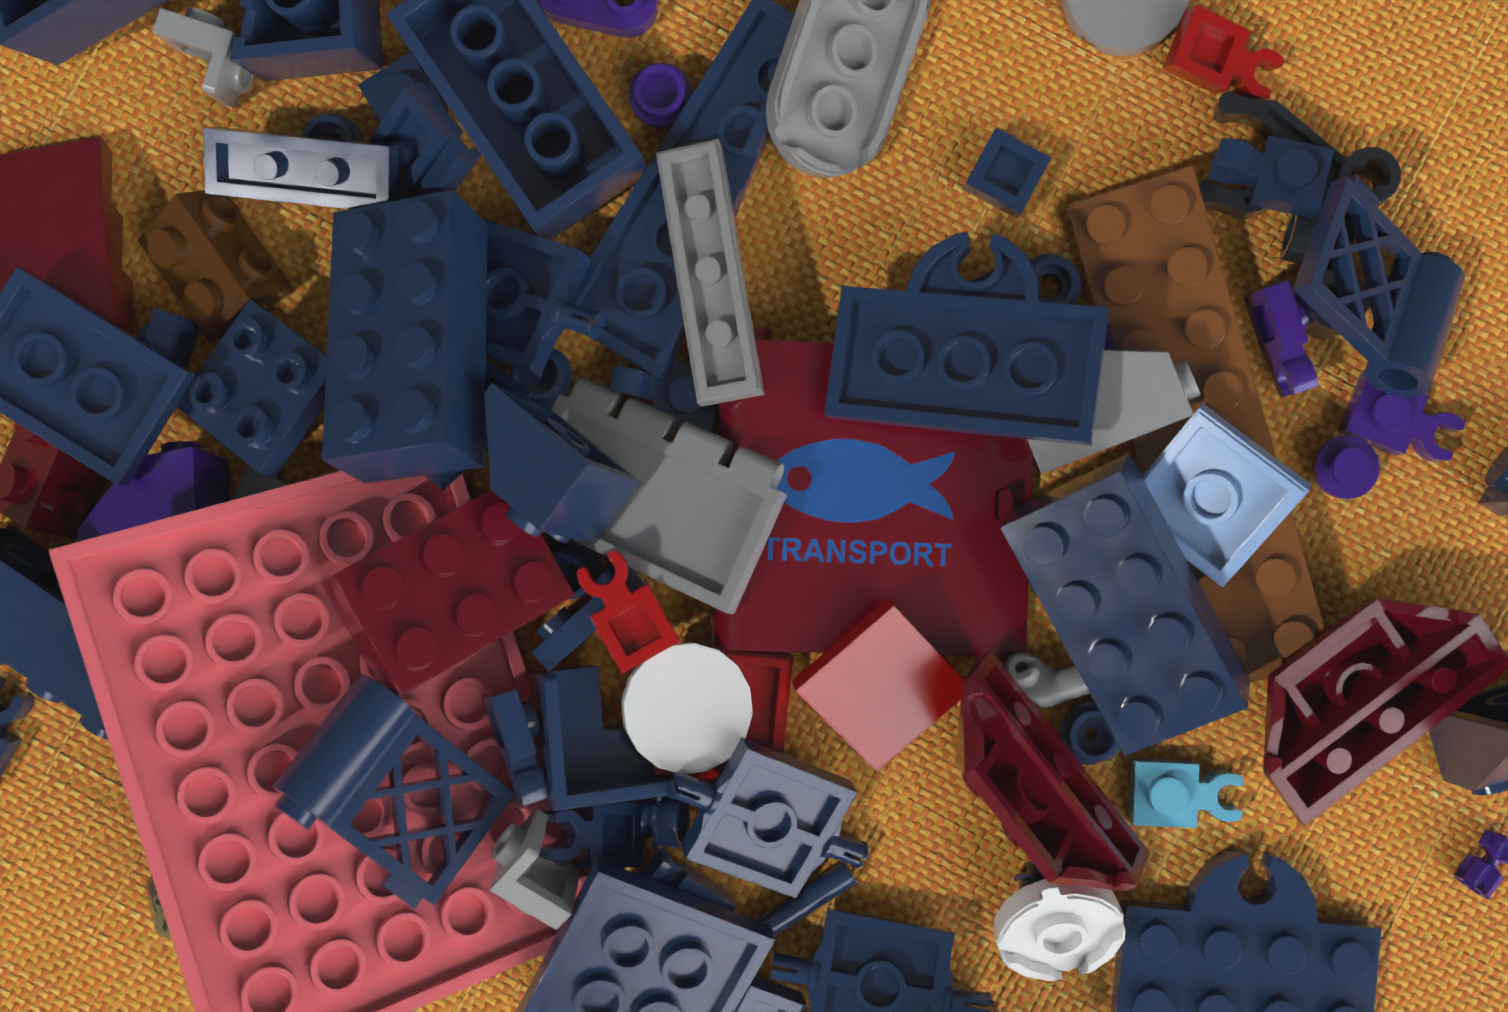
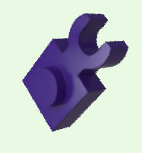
[1244,280,1319,398]
[1337,373,1466,462]

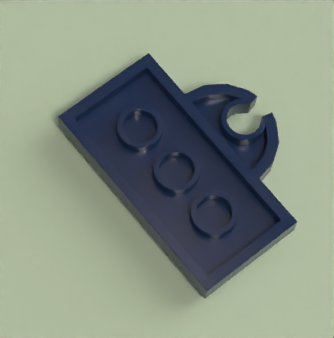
[824,231,1109,446]
[1111,848,1382,1012]

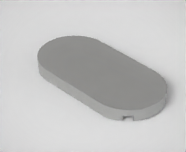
[766,0,930,178]

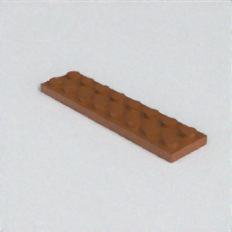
[1067,165,1326,682]

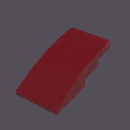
[0,137,133,334]

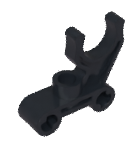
[1199,91,1401,339]

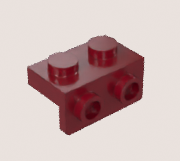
[0,422,107,539]

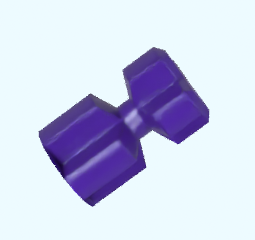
[1454,830,1508,900]

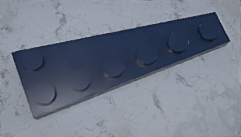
[575,0,795,382]

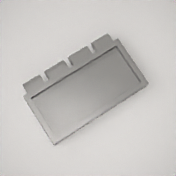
[552,377,787,615]

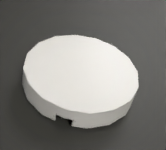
[621,642,753,774]
[994,879,1126,981]

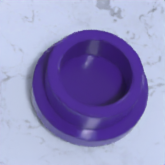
[629,63,692,128]
[1313,436,1380,499]

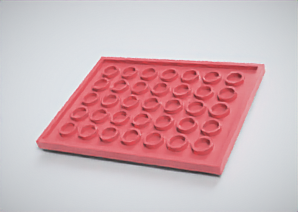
[49,471,590,1012]

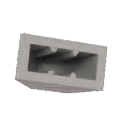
[1027,348,1201,474]

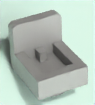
[152,7,254,108]
[490,809,581,930]

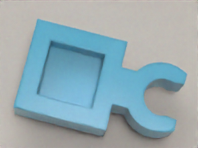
[1128,758,1244,828]

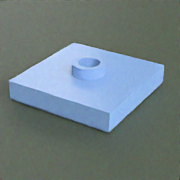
[1142,403,1311,587]

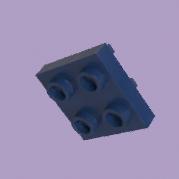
[177,299,327,479]

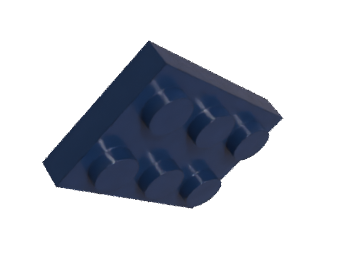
[0,267,197,485]

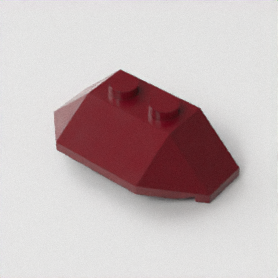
[1263,596,1508,826]
[955,650,1150,891]

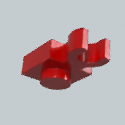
[1162,4,1284,100]
[577,548,680,674]

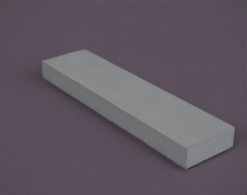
[656,139,765,407]

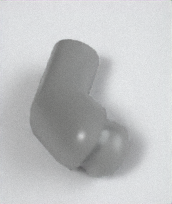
[1004,652,1090,707]

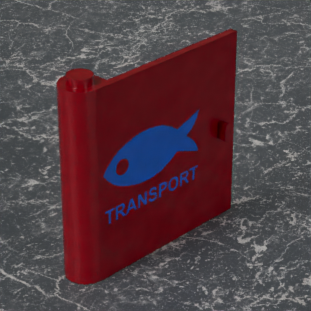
[710,328,1033,657]

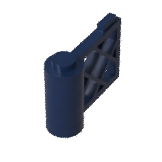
[1293,175,1465,397]
[272,674,515,909]

